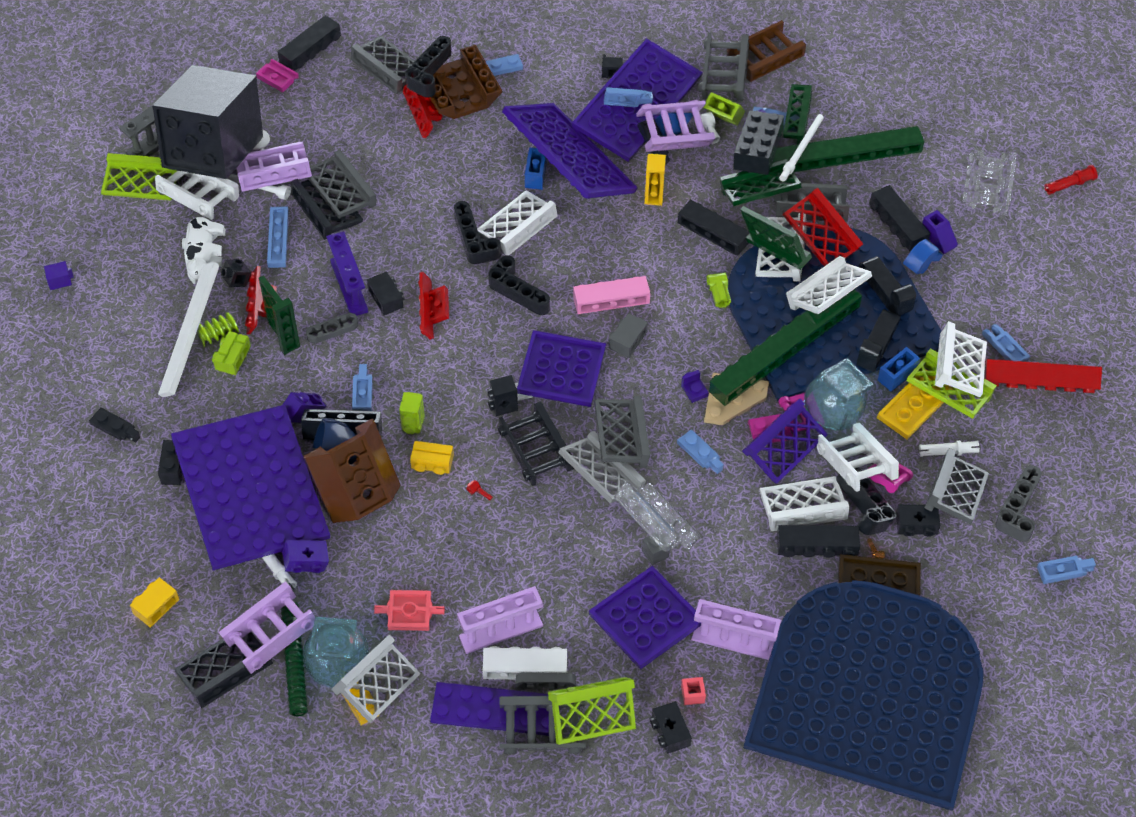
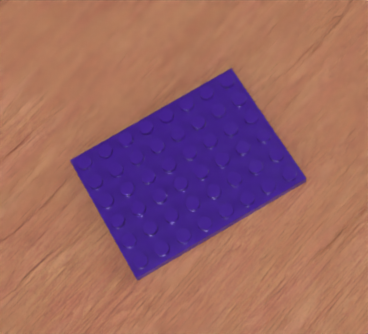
[171,405,330,571]

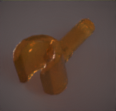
[867,538,885,559]

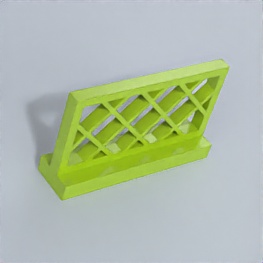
[101,153,177,200]
[906,348,997,419]
[548,677,636,745]

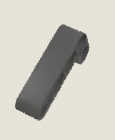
[995,465,1042,542]

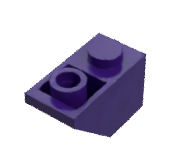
[922,210,958,254]
[282,392,327,423]

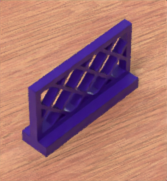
[742,399,828,484]

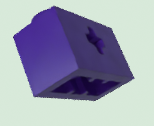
[282,540,329,573]

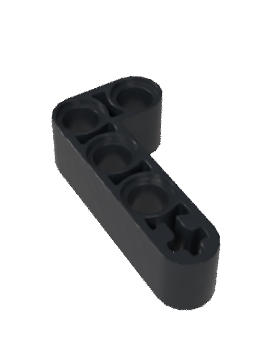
[405,36,452,97]
[454,201,501,264]
[488,255,550,315]
[859,256,916,316]
[856,309,901,372]
[836,467,896,535]

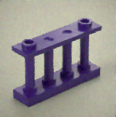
[326,231,368,316]

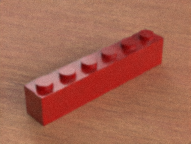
[984,359,1102,393]

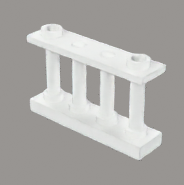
[155,171,239,220]
[817,423,899,492]

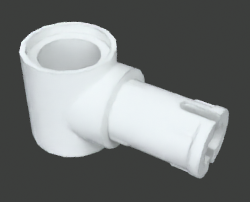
[693,112,720,144]

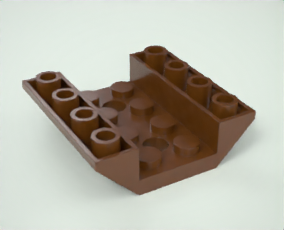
[430,44,502,119]
[303,419,401,523]

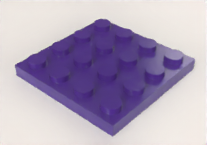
[517,330,606,407]
[589,566,701,670]

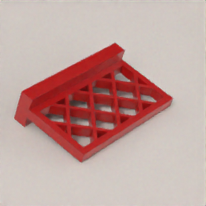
[783,188,863,266]

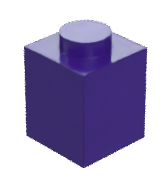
[44,261,74,290]

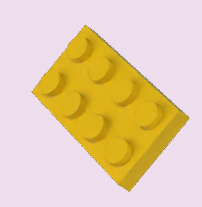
[877,369,953,440]

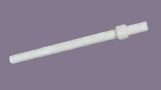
[779,114,824,181]

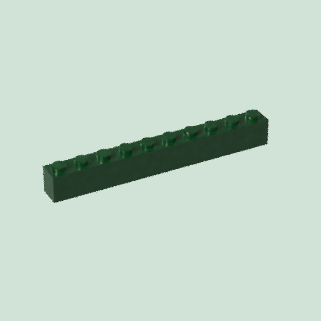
[773,126,925,172]
[709,285,862,406]

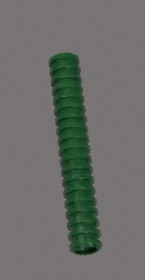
[281,601,308,717]

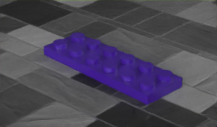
[430,682,560,736]

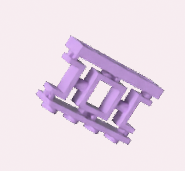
[237,142,312,192]

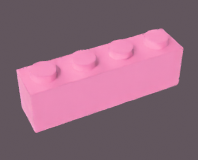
[573,276,650,314]

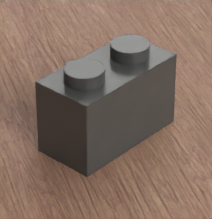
[608,313,648,358]

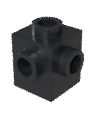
[221,259,251,287]

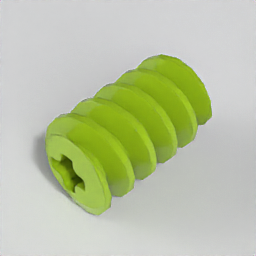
[197,312,239,347]

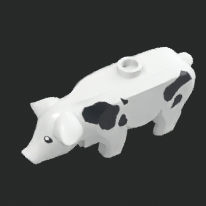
[182,217,226,284]

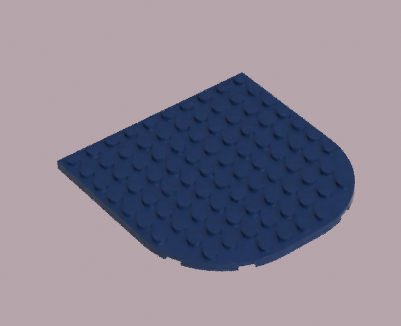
[728,225,942,401]
[743,580,983,811]

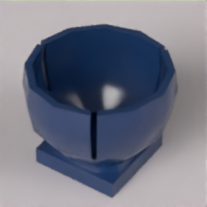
[309,418,357,479]

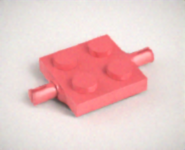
[374,590,445,631]

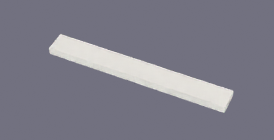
[158,262,219,397]

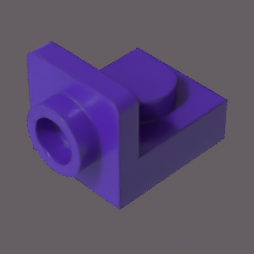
[681,370,709,403]

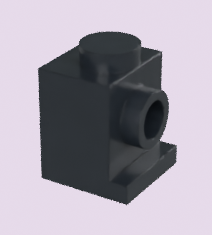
[602,54,625,78]

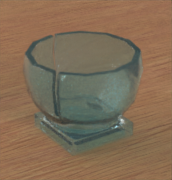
[804,358,874,431]
[303,617,369,688]

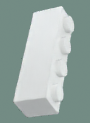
[483,646,567,680]

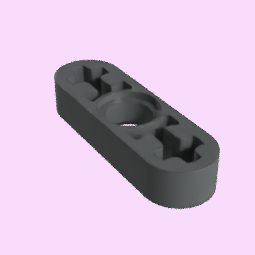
[306,313,358,343]
[515,672,576,690]

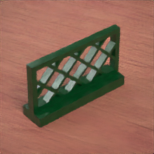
[719,159,802,206]
[740,206,812,270]
[259,275,300,355]

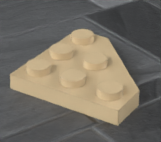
[704,373,769,425]

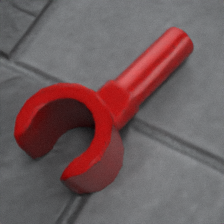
[466,480,493,501]

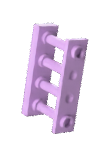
[636,100,715,152]
[219,581,318,674]
[457,586,543,654]
[692,599,781,660]

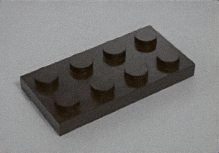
[838,554,921,596]

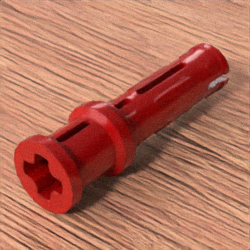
[1044,165,1098,195]

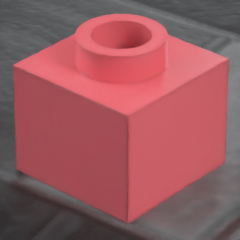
[681,677,706,705]

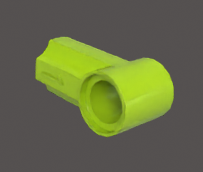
[707,273,731,308]

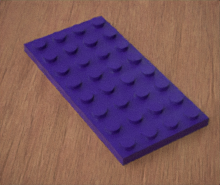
[571,38,703,162]
[502,103,638,199]

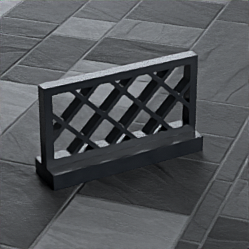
[291,173,363,240]
[174,632,273,709]

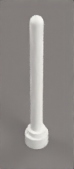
[227,173,291,200]

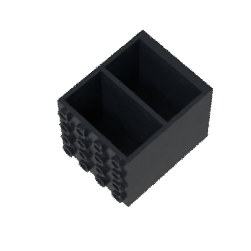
[152,65,263,179]

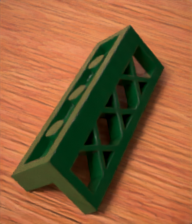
[783,84,812,145]

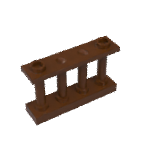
[727,20,806,82]

